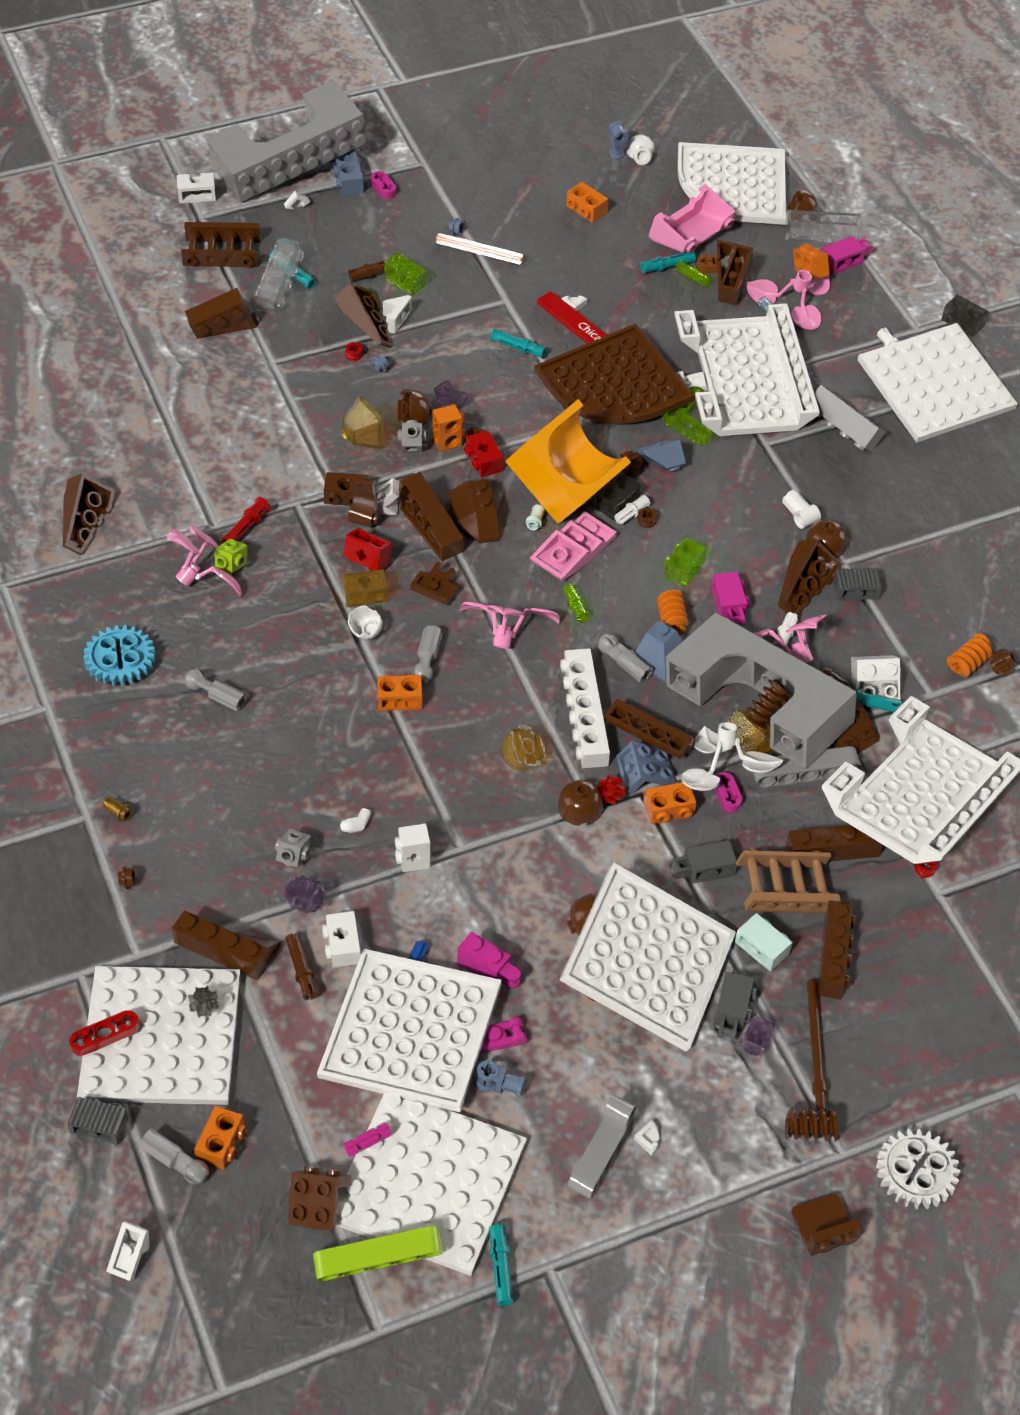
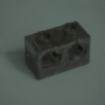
[941,295,989,337]
[595,472,641,520]

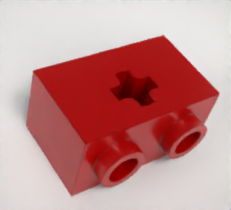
[464,430,504,478]
[343,528,392,572]

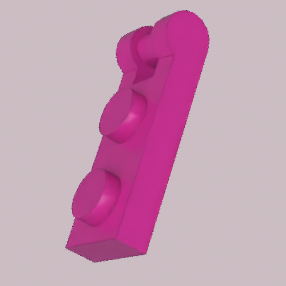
[480,1017,528,1054]

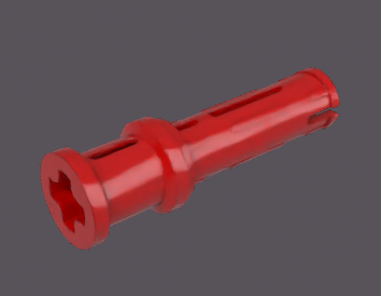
[221,497,271,544]

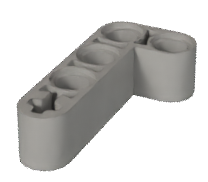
[567,1095,636,1199]

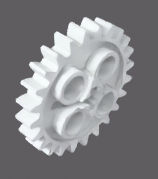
[876,1129,960,1209]

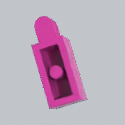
[822,236,874,275]
[711,572,750,626]
[457,931,521,988]

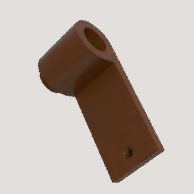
[348,476,381,528]

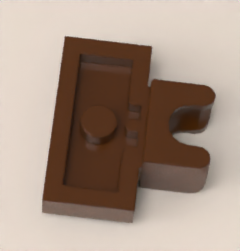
[410,562,458,605]

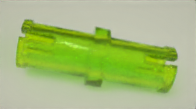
[675,260,712,288]
[562,584,589,623]

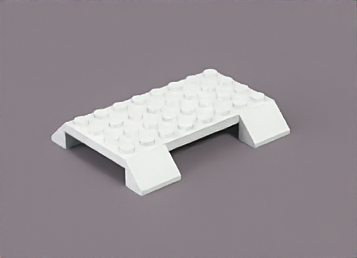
[674,304,820,436]
[822,696,1020,864]

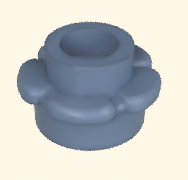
[449,218,464,236]
[372,354,389,372]

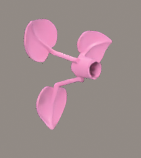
[746,270,830,330]
[167,525,242,597]
[459,602,560,649]
[753,614,827,663]

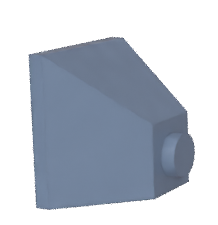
[633,440,686,471]
[635,620,683,683]

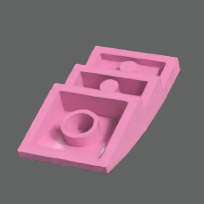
[530,511,617,581]

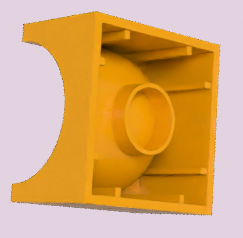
[505,399,631,524]

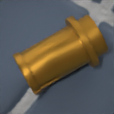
[102,796,132,821]

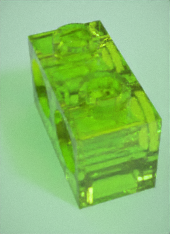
[384,252,425,296]
[663,537,707,587]

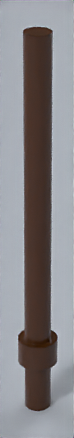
[807,979,827,1112]

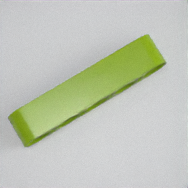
[312,1226,443,1281]

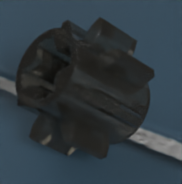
[188,986,219,1018]

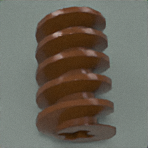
[747,679,793,729]
[785,1108,839,1142]

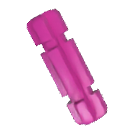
[343,1122,391,1157]

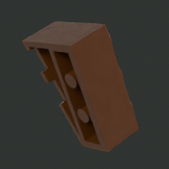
[717,240,753,305]
[185,288,257,339]

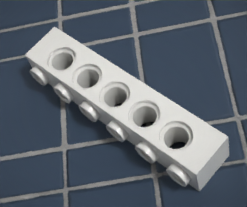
[560,648,610,768]

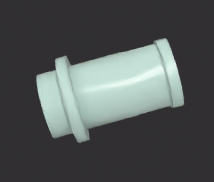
[526,505,545,530]

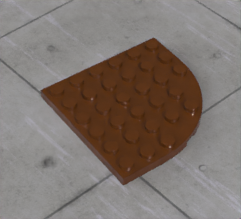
[534,324,694,424]

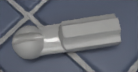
[412,625,443,684]
[598,634,654,683]
[184,669,247,711]
[139,1128,209,1185]

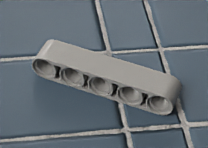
[752,746,862,788]

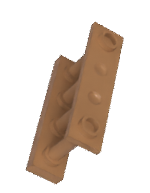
[736,849,841,913]

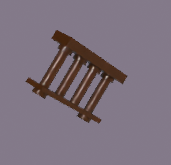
[181,222,261,267]

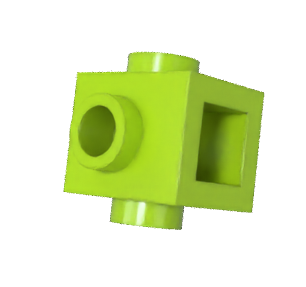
[214,539,248,573]

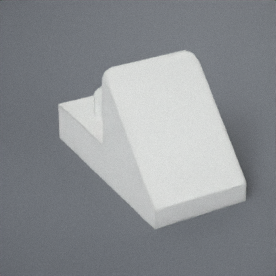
[383,295,412,334]
[375,478,399,515]
[106,1221,150,1281]

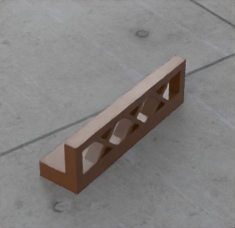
[603,698,694,759]

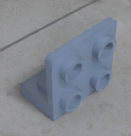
[616,741,676,794]

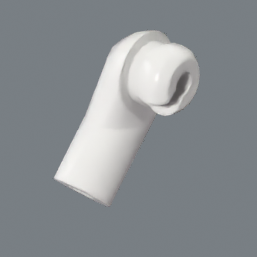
[340,808,371,833]

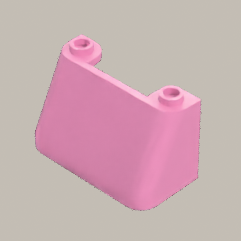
[648,184,736,254]

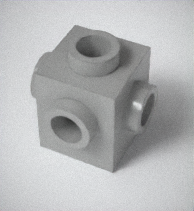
[398,420,426,452]
[275,829,311,867]

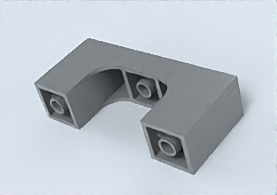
[206,80,369,202]
[666,612,856,769]

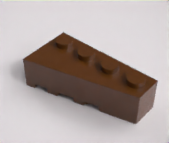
[399,471,465,561]

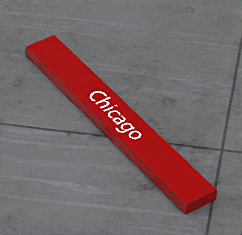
[537,291,607,344]

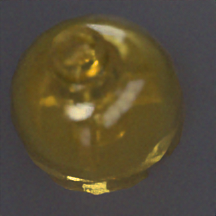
[500,725,546,771]

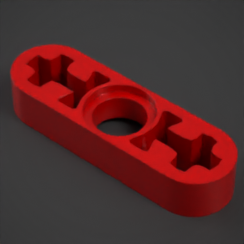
[69,1010,139,1056]

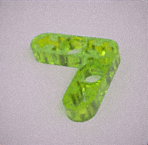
[662,386,712,445]

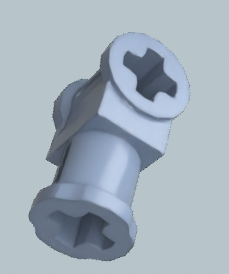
[609,121,629,159]
[475,1060,526,1097]

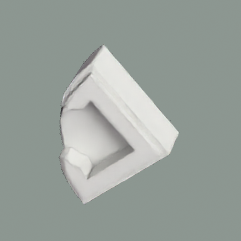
[284,191,310,209]
[561,296,587,311]
[634,1120,659,1156]

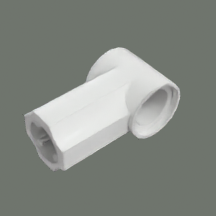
[782,490,821,529]

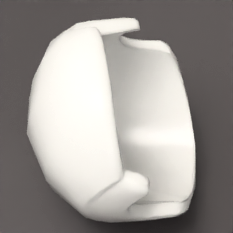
[626,135,654,158]
[347,606,383,640]

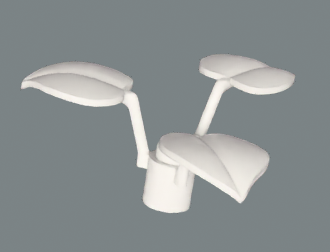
[681,722,783,791]

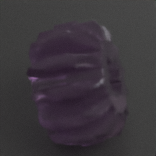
[284,875,325,914]

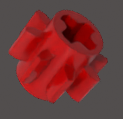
[598,775,626,805]

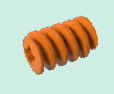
[657,589,689,636]
[946,633,992,677]

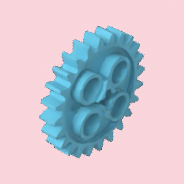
[83,625,156,686]

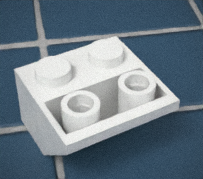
[851,655,900,700]

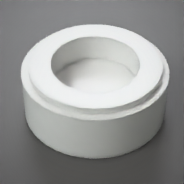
[633,146,652,165]

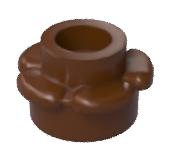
[118,866,135,890]

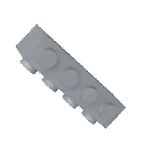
[814,385,886,451]

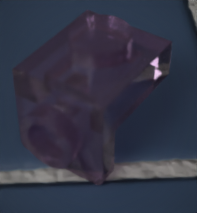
[434,380,468,408]
[738,1015,775,1058]

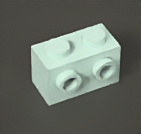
[735,913,792,972]

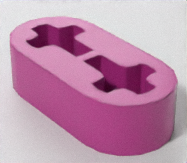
[371,171,396,199]
[714,772,742,813]

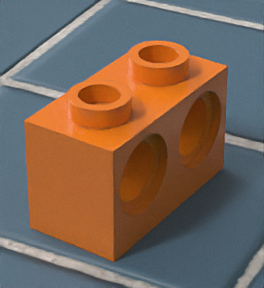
[566,182,609,223]
[793,244,829,280]
[433,404,465,452]
[377,675,422,711]
[643,782,696,824]
[194,1106,246,1170]

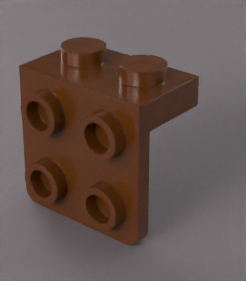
[835,701,879,754]
[288,1166,352,1230]
[791,1194,863,1256]

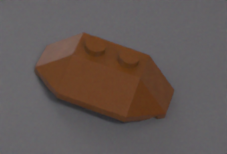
[448,478,500,543]

